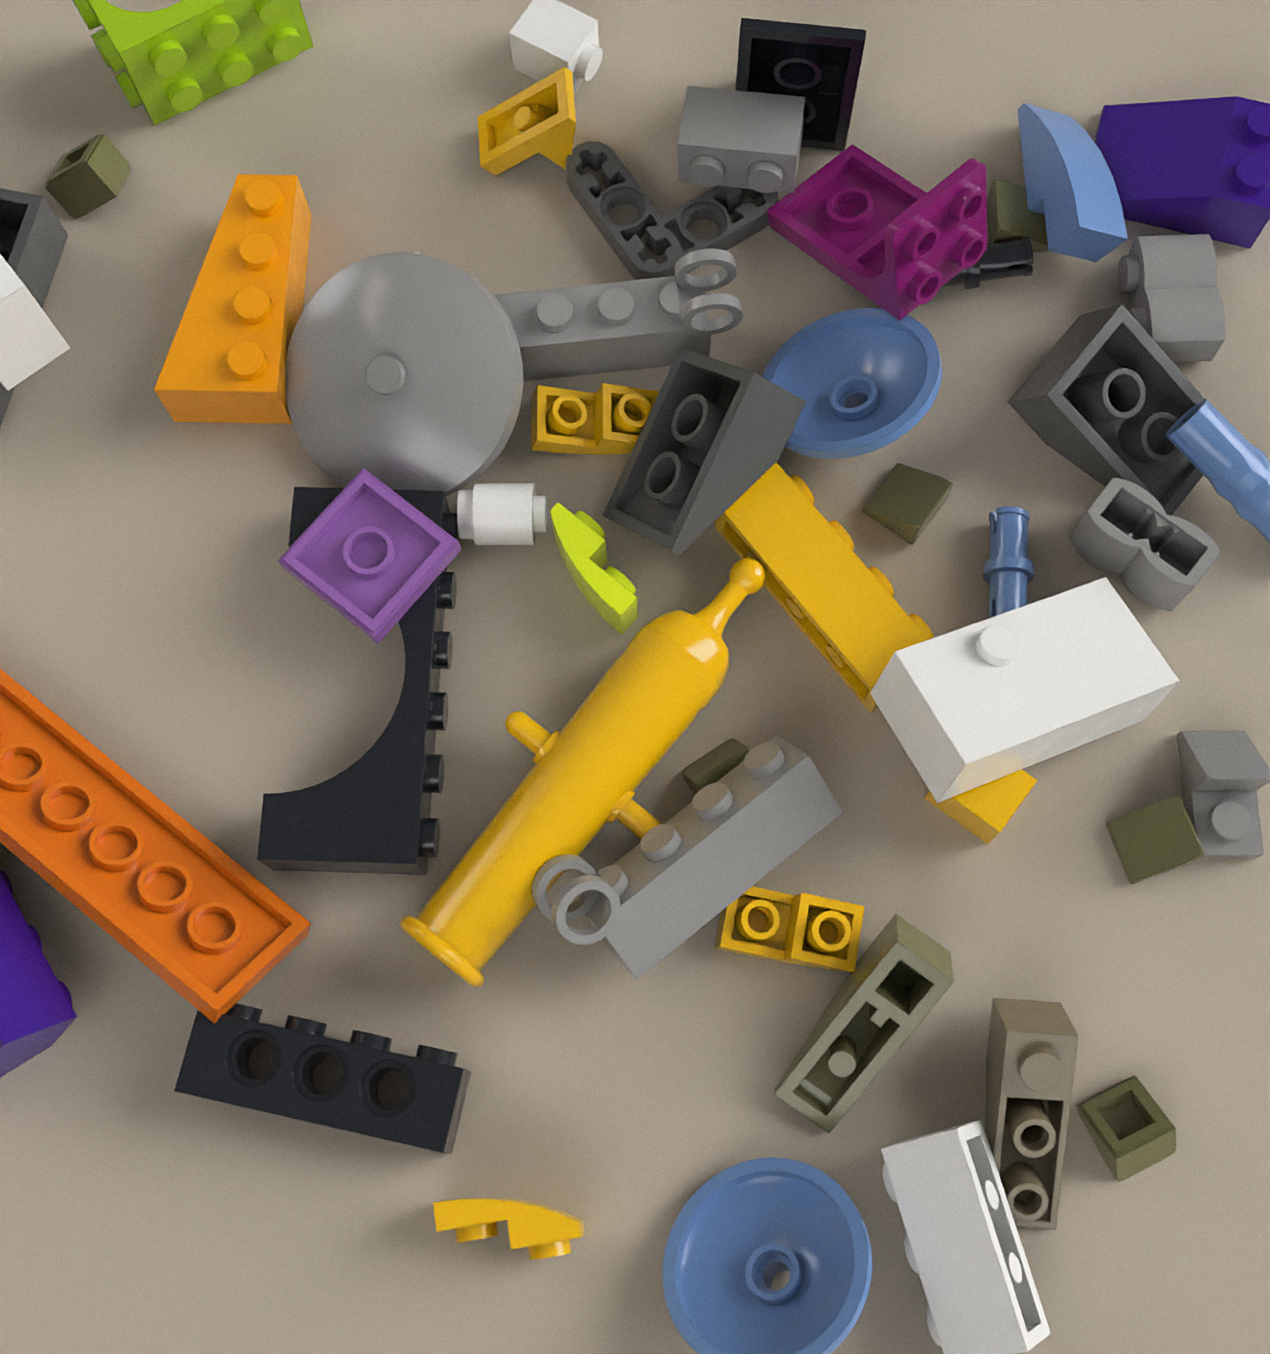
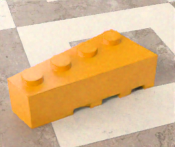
[154,174,312,424]

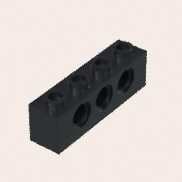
[174,1003,471,1153]

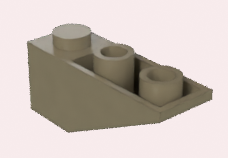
[986,998,1078,1229]

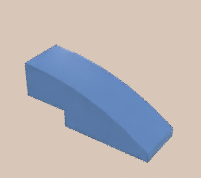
[1017,103,1128,262]

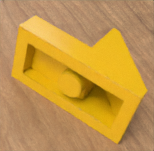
[477,67,576,176]

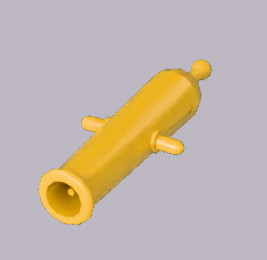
[400,558,766,988]

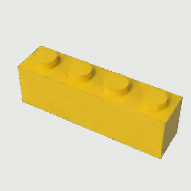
[715,462,935,713]

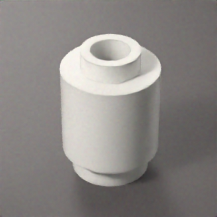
[457,483,548,545]

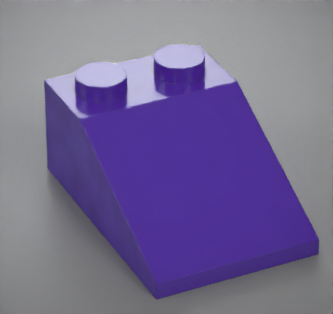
[1094,96,1270,249]

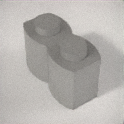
[1118,234,1225,362]
[1069,478,1221,611]

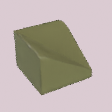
[45,134,131,219]

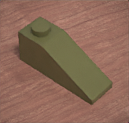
[774,913,954,1134]

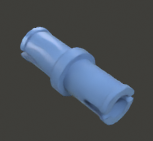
[983,506,1034,618]

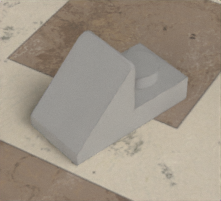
[1177,731,1270,860]

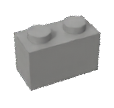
[677,86,805,193]

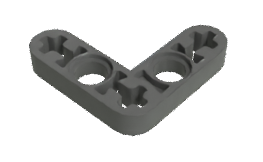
[566,141,778,280]

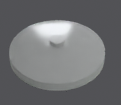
[285,252,523,496]

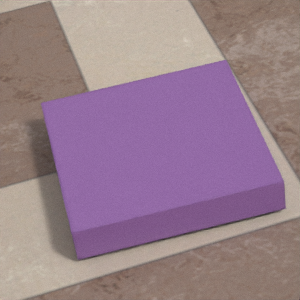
[278,468,462,644]

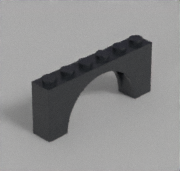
[257,487,460,875]

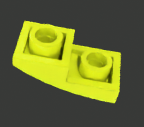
[550,502,638,635]

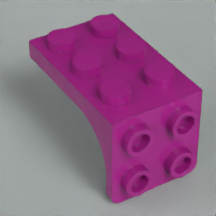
[767,144,987,321]

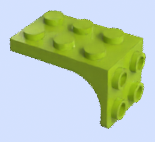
[73,0,313,125]

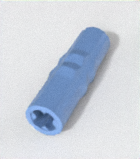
[1165,399,1270,543]

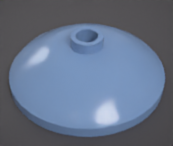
[762,308,942,459]
[662,1157,872,1354]

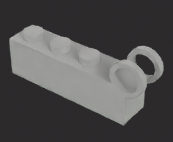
[493,249,743,381]
[532,734,843,979]

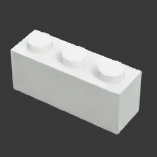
[881,1119,1051,1354]

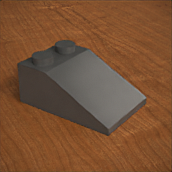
[1008,304,1205,516]
[602,347,806,555]

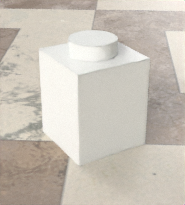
[509,0,603,93]

